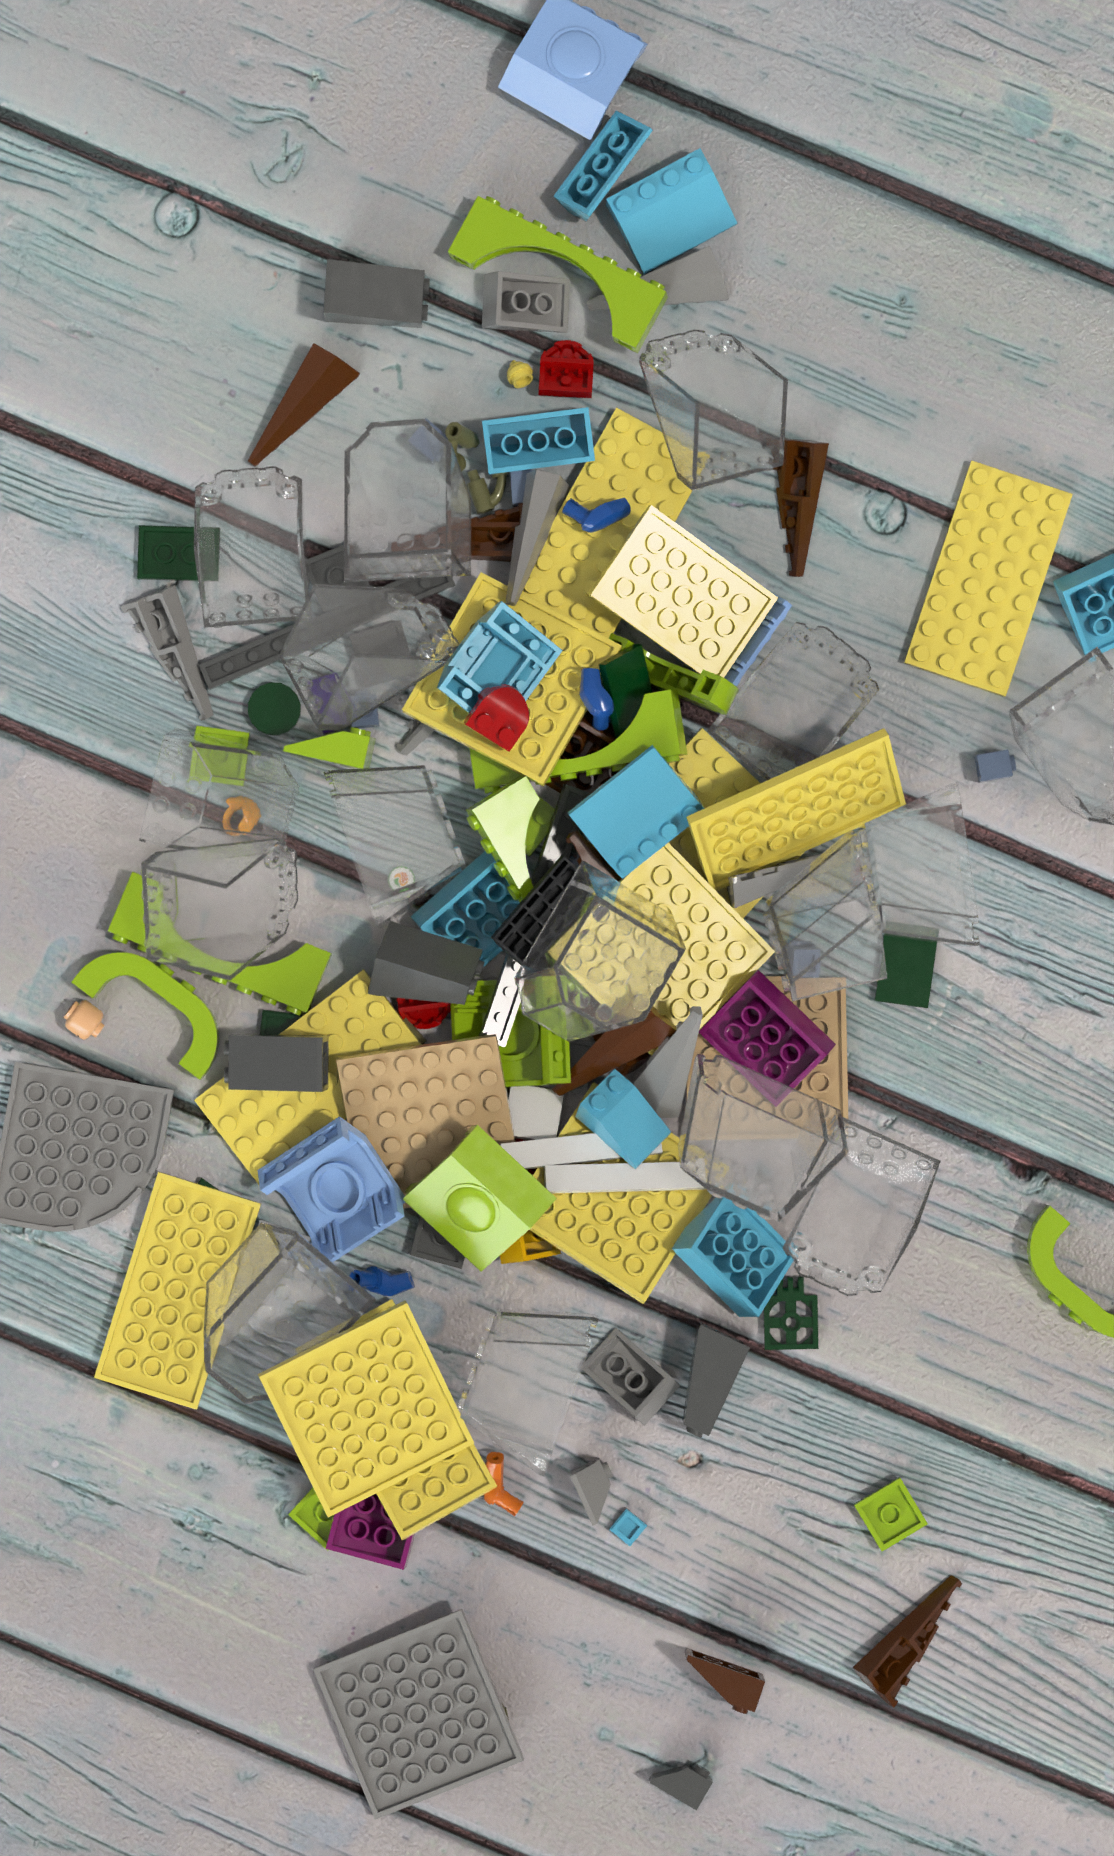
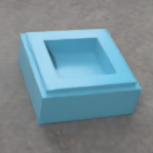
[609,1508,647,1546]

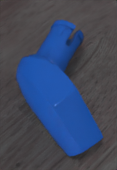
[562,498,631,533]
[579,668,614,730]
[349,1266,415,1296]

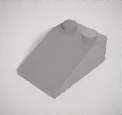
[482,271,570,333]
[580,1328,680,1426]

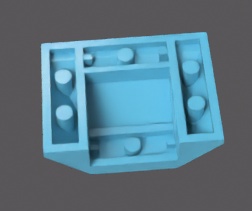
[437,601,563,713]

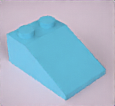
[575,1069,671,1169]

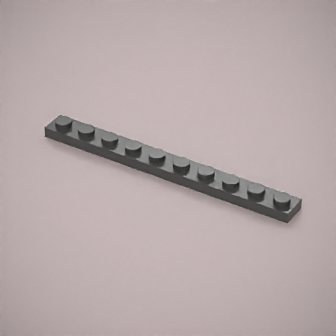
[199,560,456,690]
[479,784,591,1047]

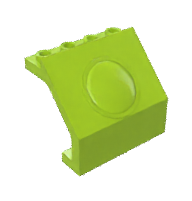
[451,975,571,1087]
[403,1125,557,1272]

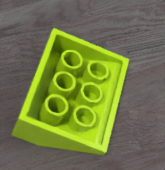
[283,727,376,770]

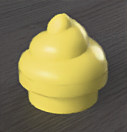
[507,360,533,388]

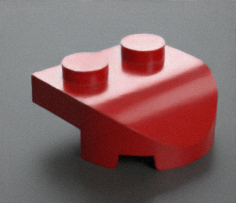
[538,340,594,398]
[464,684,529,752]
[397,998,451,1029]

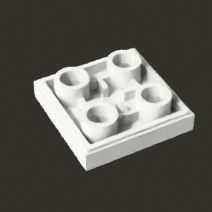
[508,1086,564,1141]

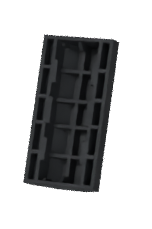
[491,855,603,973]

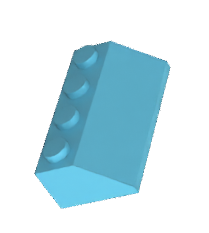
[553,111,653,222]
[482,407,595,474]

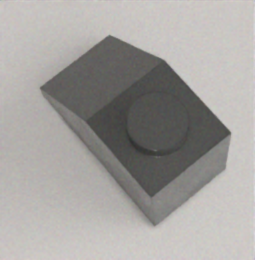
[649,1764,713,1811]

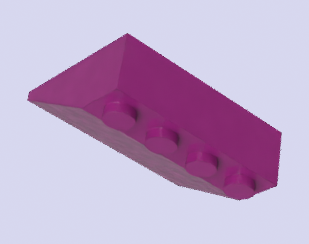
[699,970,836,1106]
[326,1494,415,1570]

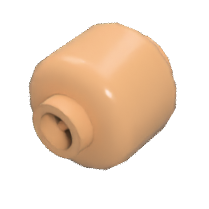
[63,1000,105,1040]

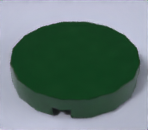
[248,682,301,736]

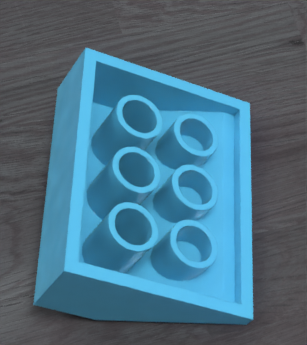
[606,148,737,275]
[1053,553,1114,660]
[568,745,705,879]
[410,851,520,966]
[672,1185,798,1317]

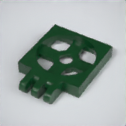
[764,1276,819,1350]

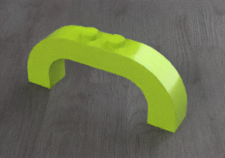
[609,633,739,715]
[72,952,219,1080]
[1027,1205,1114,1338]

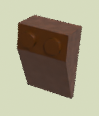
[685,1648,765,1714]

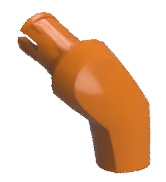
[484,1452,524,1517]

